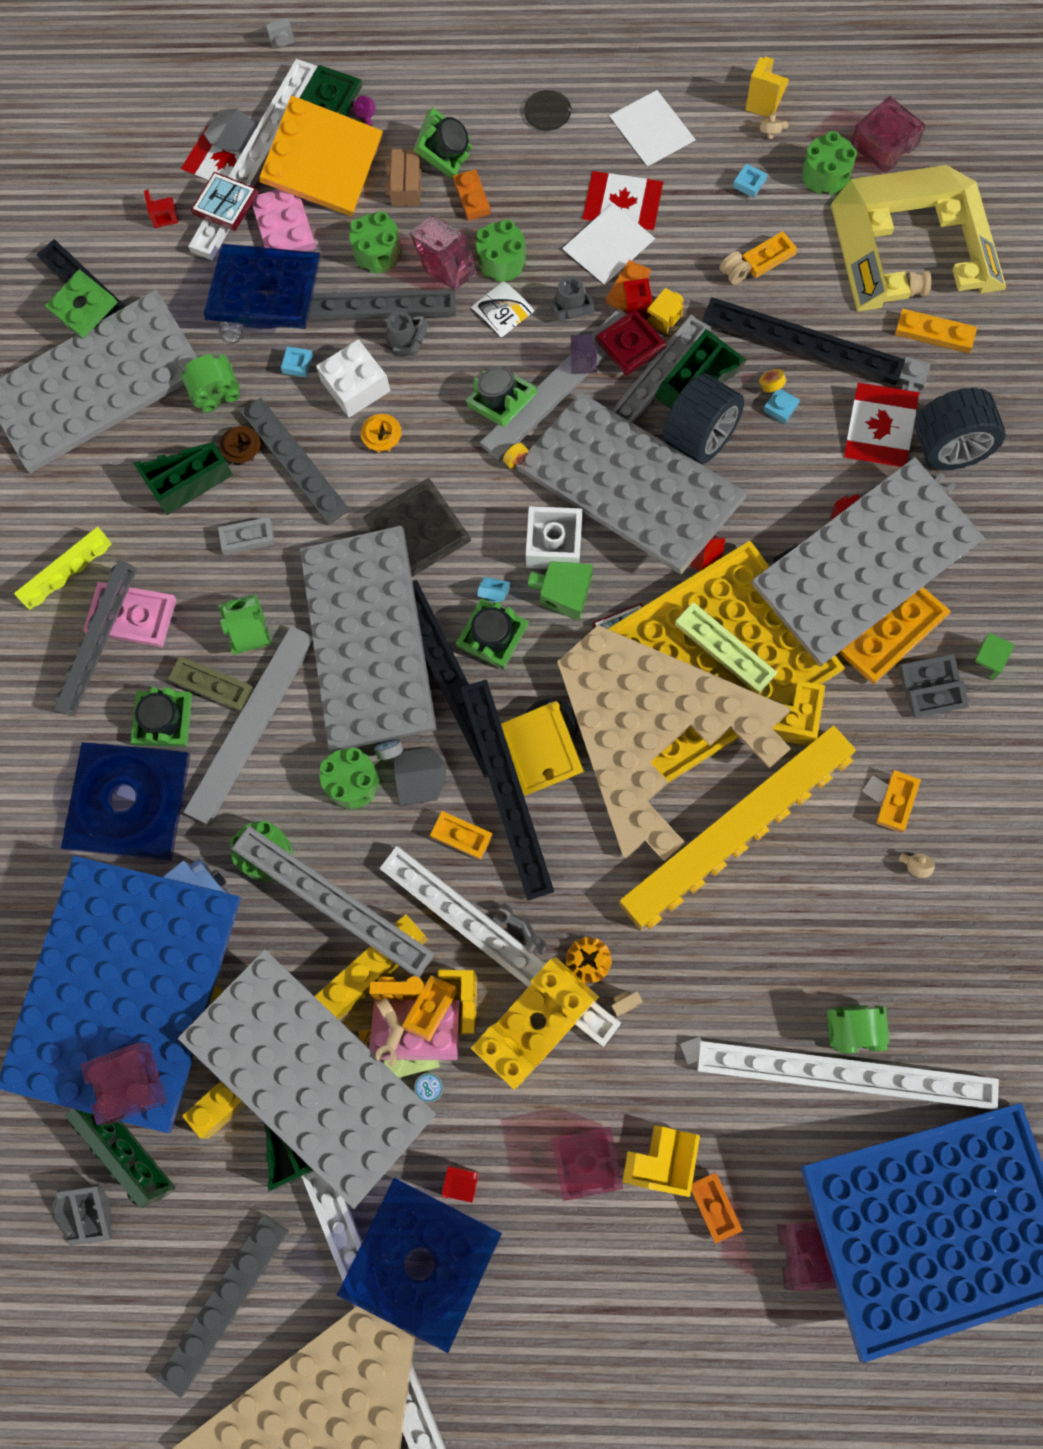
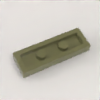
[168,656,254,712]

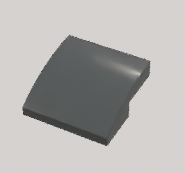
[898,654,969,718]

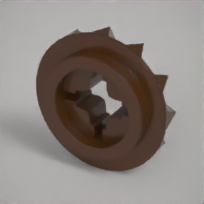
[220,426,261,465]

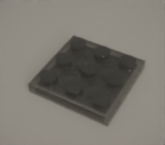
[363,477,471,577]

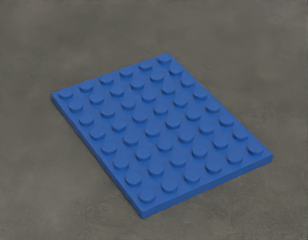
[0,856,241,1133]
[800,1103,1043,1363]

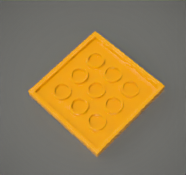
[259,95,383,217]
[839,587,951,685]

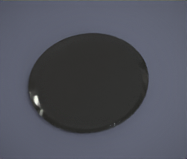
[524,90,571,131]

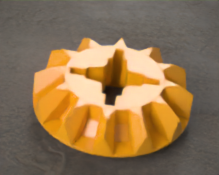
[361,414,402,453]
[566,937,612,983]

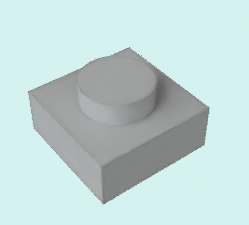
[266,18,295,49]

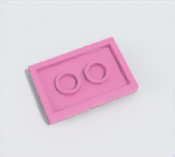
[252,189,316,262]
[83,582,176,648]
[369,1000,461,1060]

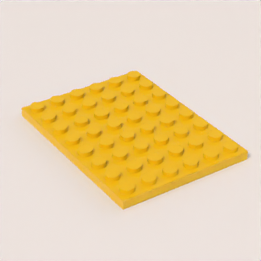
[608,541,845,784]

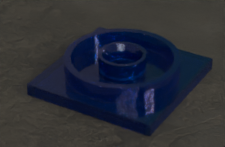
[203,244,321,329]
[61,742,190,861]
[336,1177,502,1353]

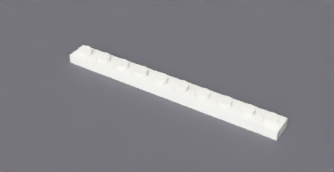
[188,59,317,260]
[379,846,622,1047]
[697,1041,999,1110]
[302,1171,446,1449]

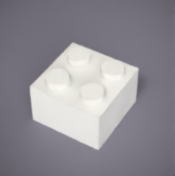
[316,339,390,418]
[526,506,582,569]

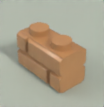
[385,149,422,206]

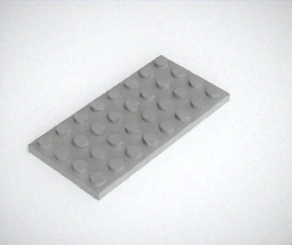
[0,290,198,474]
[516,393,747,575]
[751,457,985,667]
[300,526,437,752]
[178,950,436,1209]

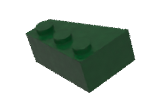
[654,329,746,409]
[133,442,233,515]
[264,1123,314,1192]

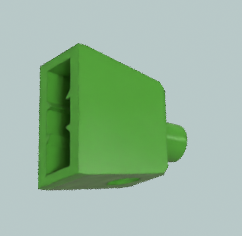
[528,561,593,621]

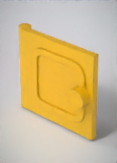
[501,701,584,796]

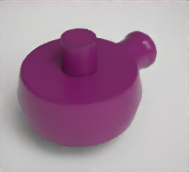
[353,95,375,126]

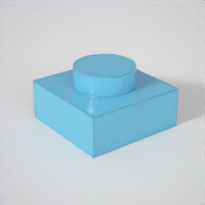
[733,163,768,198]
[281,346,313,378]
[763,389,800,424]
[477,577,510,602]

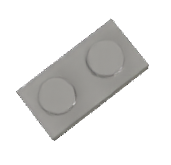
[218,517,275,555]

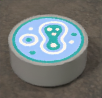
[374,739,403,760]
[414,1073,444,1103]

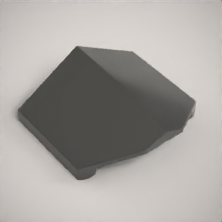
[204,109,258,154]
[394,747,447,806]
[52,1183,112,1245]

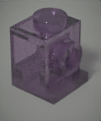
[571,334,597,374]

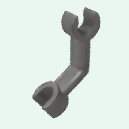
[493,903,547,955]

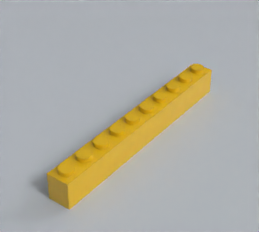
[619,725,856,931]
[182,914,428,1139]

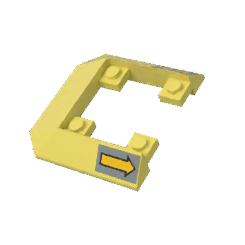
[831,165,1006,312]

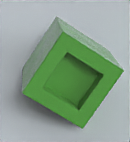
[975,632,1015,680]

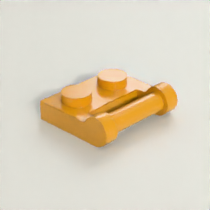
[369,976,425,1000]

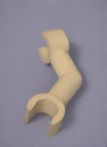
[376,997,404,1067]

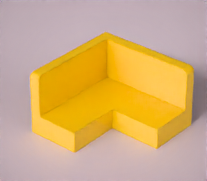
[745,56,789,118]
[772,680,825,746]
[438,970,477,1035]
[622,1125,700,1197]

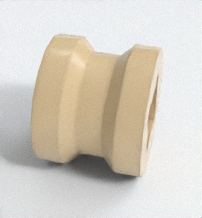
[719,251,752,285]
[906,271,931,297]

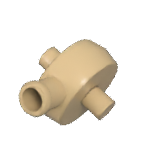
[760,114,788,139]
[899,853,935,878]

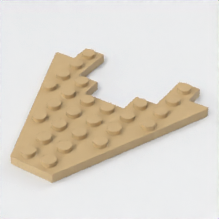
[557,625,791,862]
[173,1301,415,1449]

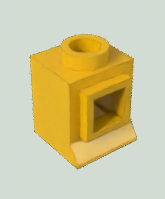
[647,288,684,336]

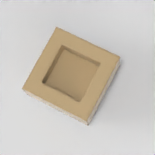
[611,990,643,1018]

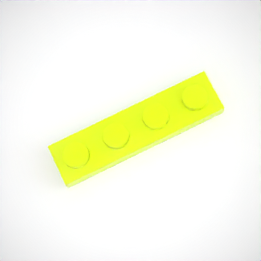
[14,527,112,610]

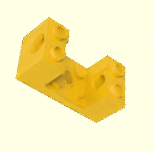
[471,957,599,1090]

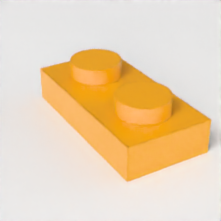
[742,231,798,279]
[875,770,921,833]
[430,811,493,860]
[402,976,458,1042]

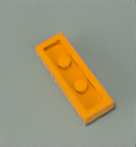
[895,308,977,354]

